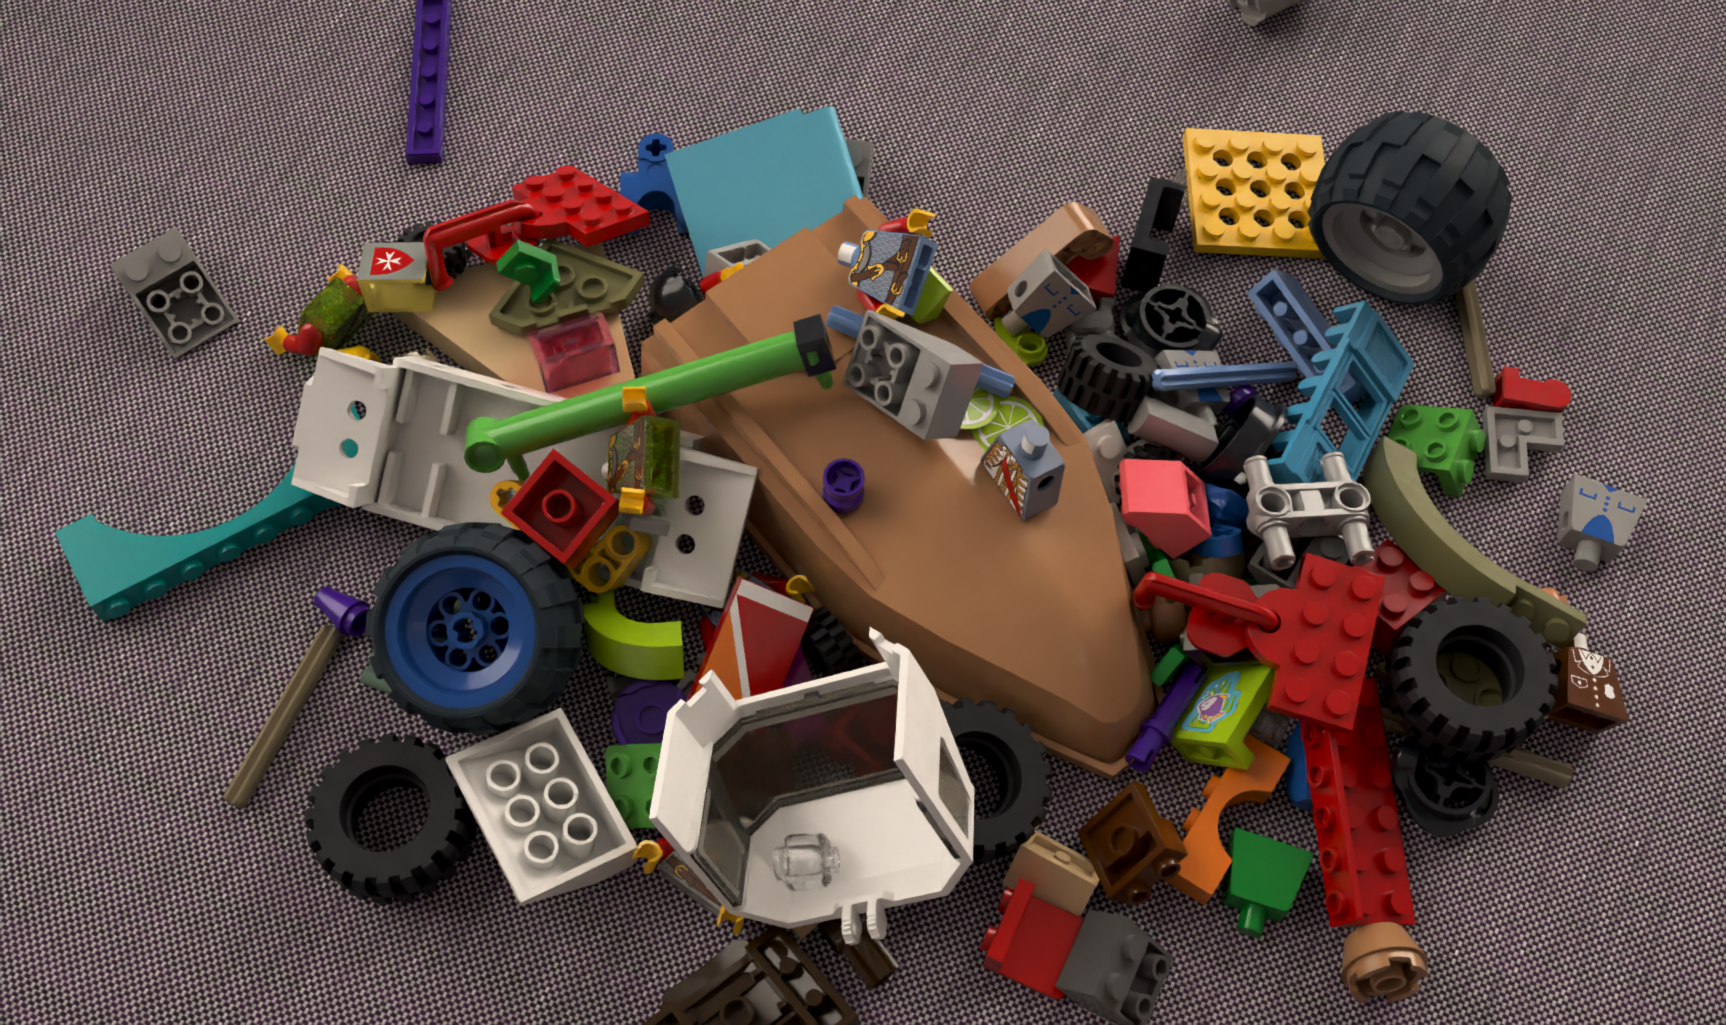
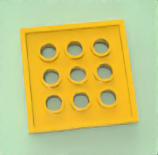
[1182,128,1326,259]

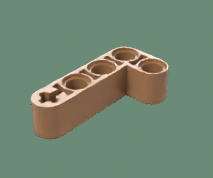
[969,201,1114,319]

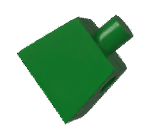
[1222,828,1313,937]

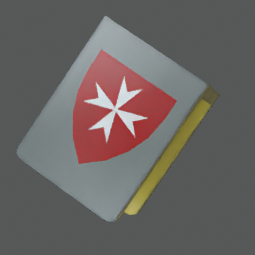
[357,242,437,312]

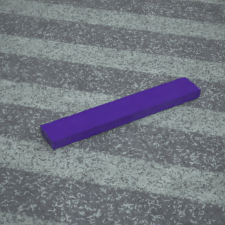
[405,0,453,164]

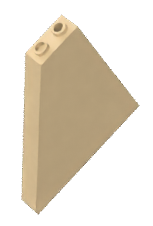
[392,243,635,399]

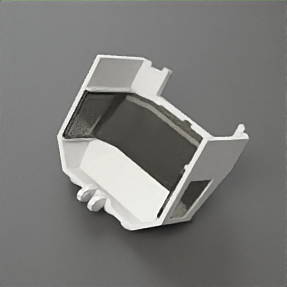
[649,627,975,945]

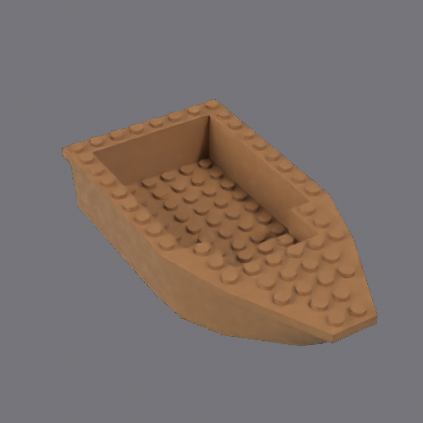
[641,195,1164,781]

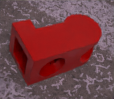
[1492,366,1572,413]

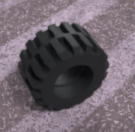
[1057,334,1162,422]

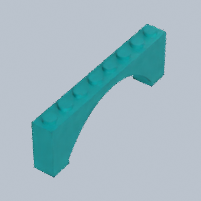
[55,404,361,622]

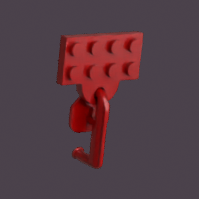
[423,166,650,292]
[1132,552,1385,734]

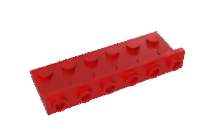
[1300,678,1416,928]

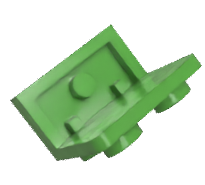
[1387,405,1485,497]
[605,743,705,828]

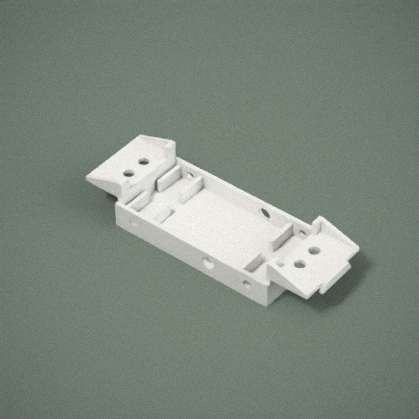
[291,347,759,609]

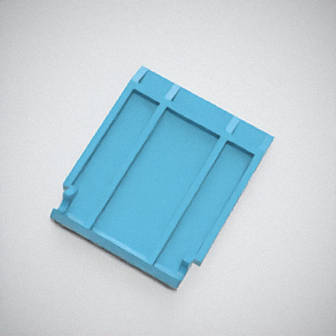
[664,107,864,278]

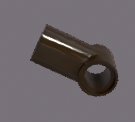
[817,913,899,991]

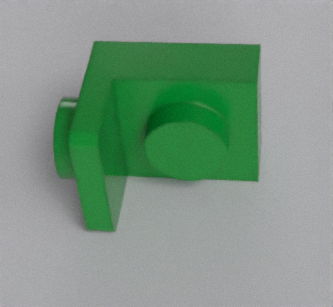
[496,240,560,304]

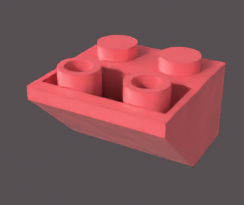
[1118,459,1212,559]

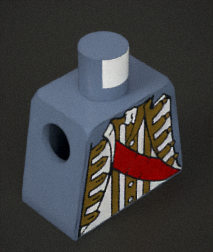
[980,420,1065,521]

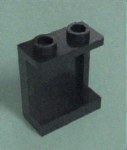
[1120,177,1186,293]

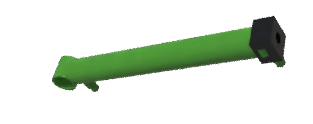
[464,314,836,480]

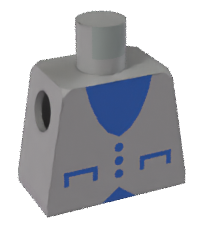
[1002,249,1097,337]
[1154,350,1230,432]
[1557,474,1647,572]

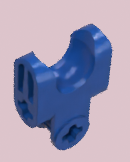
[620,133,689,235]

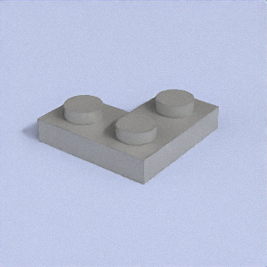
[1482,406,1564,482]

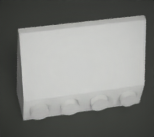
[446,708,637,906]

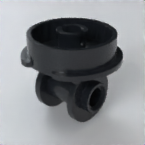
[1193,394,1288,499]

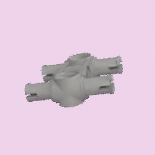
[1243,452,1375,570]

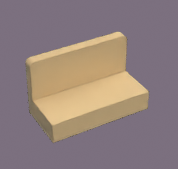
[1003,830,1099,917]

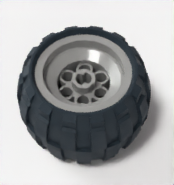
[1308,111,1512,306]

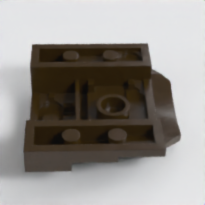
[641,925,860,1025]

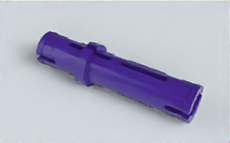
[1125,662,1207,773]

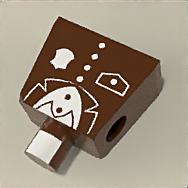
[1547,633,1628,734]

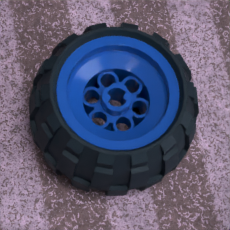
[365,522,585,736]

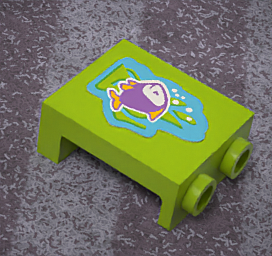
[1170,664,1275,770]

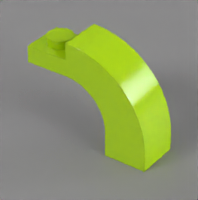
[583,580,685,680]

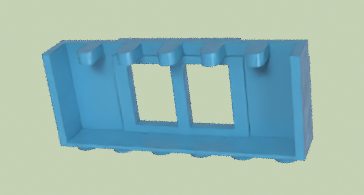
[1267,300,1415,484]

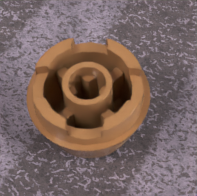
[1341,922,1428,1003]

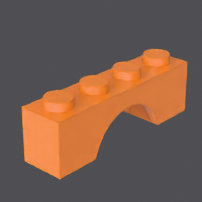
[1164,733,1291,906]

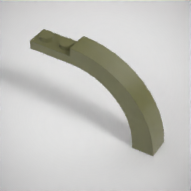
[1363,435,1587,650]

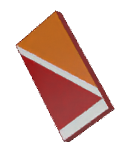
[686,576,814,725]

